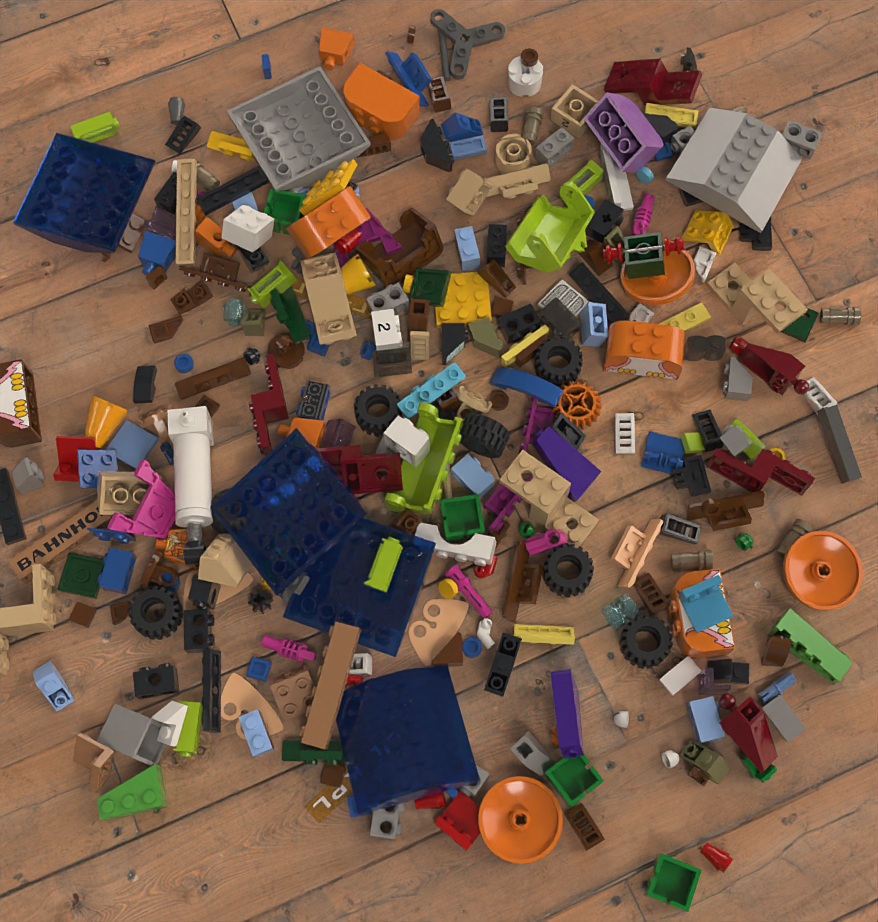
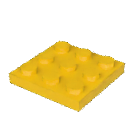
[300,159,358,216]
[435,272,492,328]

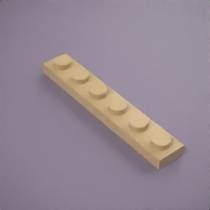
[176,159,197,266]

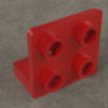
[53,436,96,482]
[434,791,480,852]

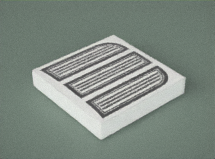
[537,280,589,329]

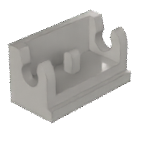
[762,695,806,742]

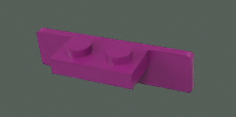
[519,396,554,454]
[483,475,533,535]

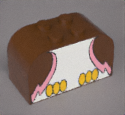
[0,359,42,448]

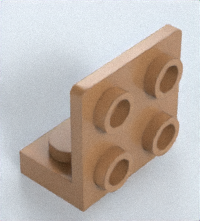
[268,663,314,721]
[73,733,114,794]

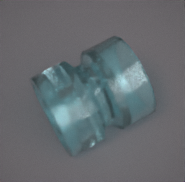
[601,593,640,630]

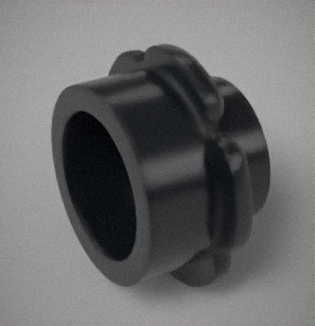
[243,347,260,365]

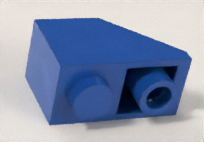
[441,113,484,141]

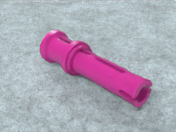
[444,564,493,619]

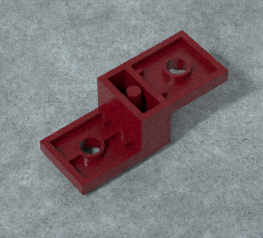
[604,58,702,106]
[249,354,289,460]
[302,445,403,495]
[706,448,815,496]

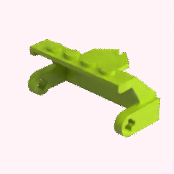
[505,182,595,273]
[384,403,463,514]

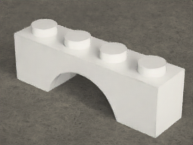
[413,522,496,566]

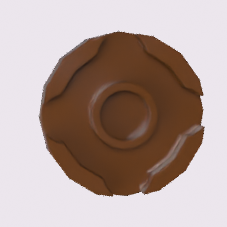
[268,333,305,369]
[139,551,178,589]

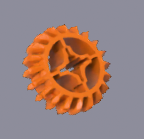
[551,380,602,430]

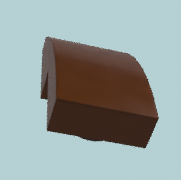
[170,281,214,314]
[380,509,423,544]
[762,635,792,667]

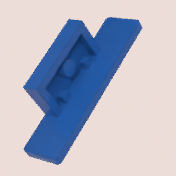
[385,51,432,107]

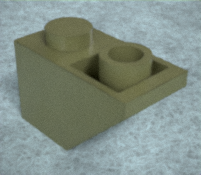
[468,317,504,358]
[679,740,731,785]

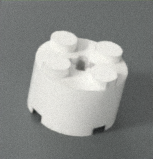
[507,55,543,97]

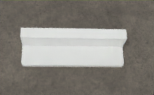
[599,143,634,211]

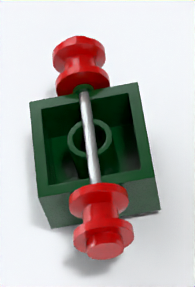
[603,232,685,279]

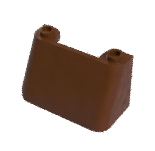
[354,207,443,287]

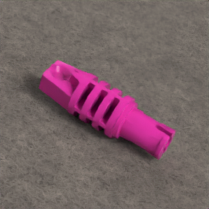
[631,193,655,236]
[261,635,317,662]

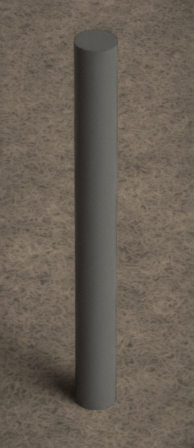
[438,20,451,81]

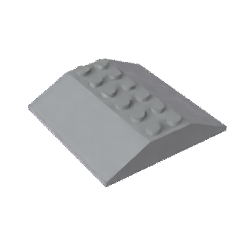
[227,67,371,192]
[665,108,802,233]

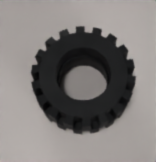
[534,336,583,387]
[354,384,402,437]
[459,414,510,458]
[543,544,594,597]
[128,586,183,640]
[619,614,673,669]

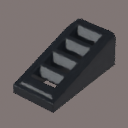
[490,97,508,132]
[165,116,201,154]
[692,410,724,452]
[659,513,701,544]

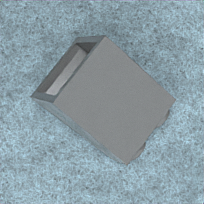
[96,704,167,766]

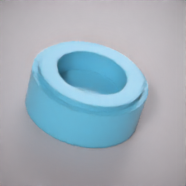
[636,166,654,184]

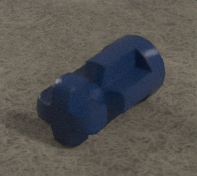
[160,442,174,465]

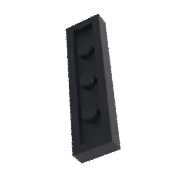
[196,166,269,216]
[569,262,630,323]
[0,468,27,545]
[202,649,221,733]

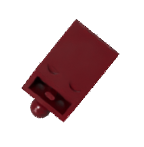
[738,343,809,396]
[719,693,778,773]

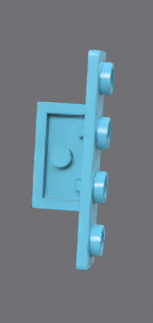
[397,363,466,419]

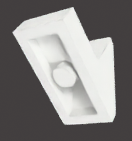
[151,701,188,746]

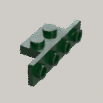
[270,286,311,345]
[282,740,365,766]

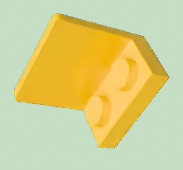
[682,210,734,255]

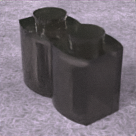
[684,335,726,361]

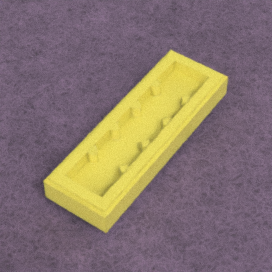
[645,103,698,129]
[659,302,711,333]
[501,325,549,368]
[514,624,575,645]

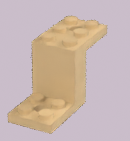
[300,252,357,345]
[706,263,808,334]
[499,450,599,548]
[0,564,56,677]

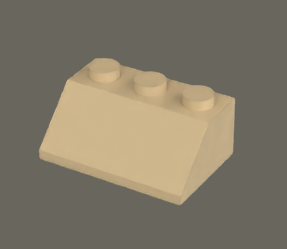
[97,471,161,515]
[198,533,254,588]

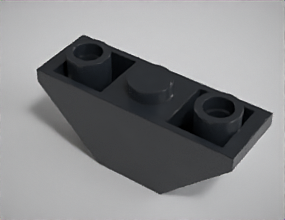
[420,119,454,172]
[234,244,269,273]
[484,633,522,697]

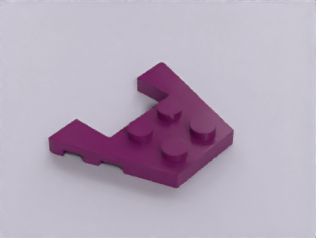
[334,208,402,268]

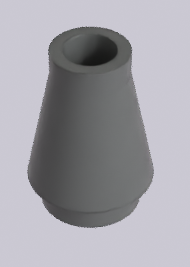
[168,97,185,125]

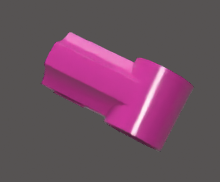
[525,529,567,556]

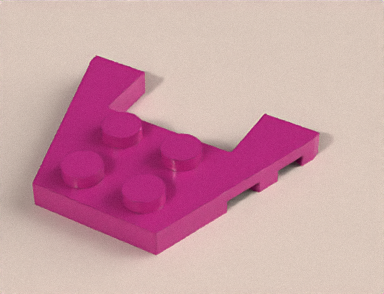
[107,460,175,538]

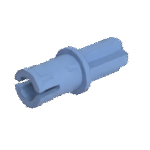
[757,672,797,705]

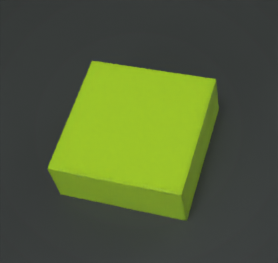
[680,432,705,454]

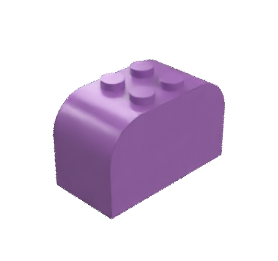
[583,93,663,173]

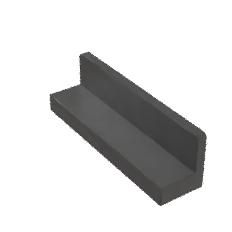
[817,405,862,484]

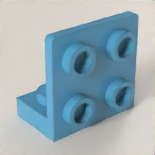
[678,575,733,633]

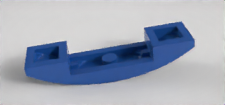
[489,368,564,407]

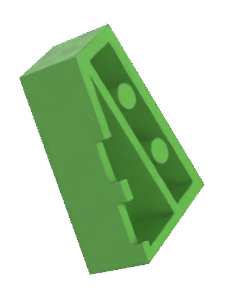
[97,764,167,821]

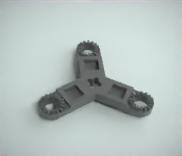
[430,9,505,79]

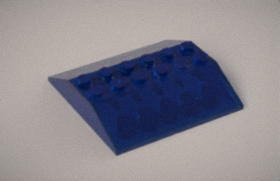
[13,133,155,253]
[210,428,367,596]
[283,505,436,657]
[336,666,480,815]

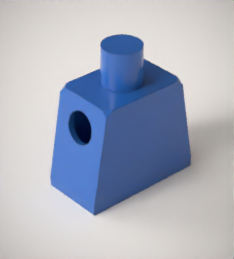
[138,231,176,276]

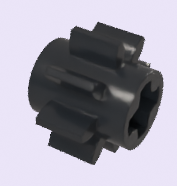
[248,588,274,614]

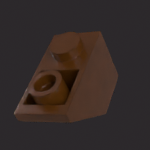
[407,299,430,342]

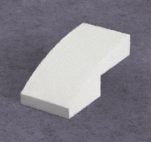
[659,656,702,696]

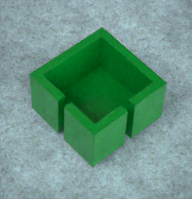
[263,188,306,235]
[440,494,485,543]
[544,755,604,808]
[644,853,702,912]

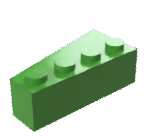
[767,608,853,685]

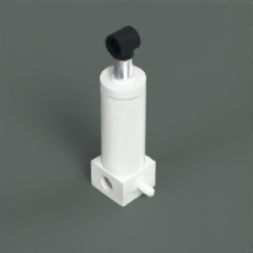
[168,406,214,566]

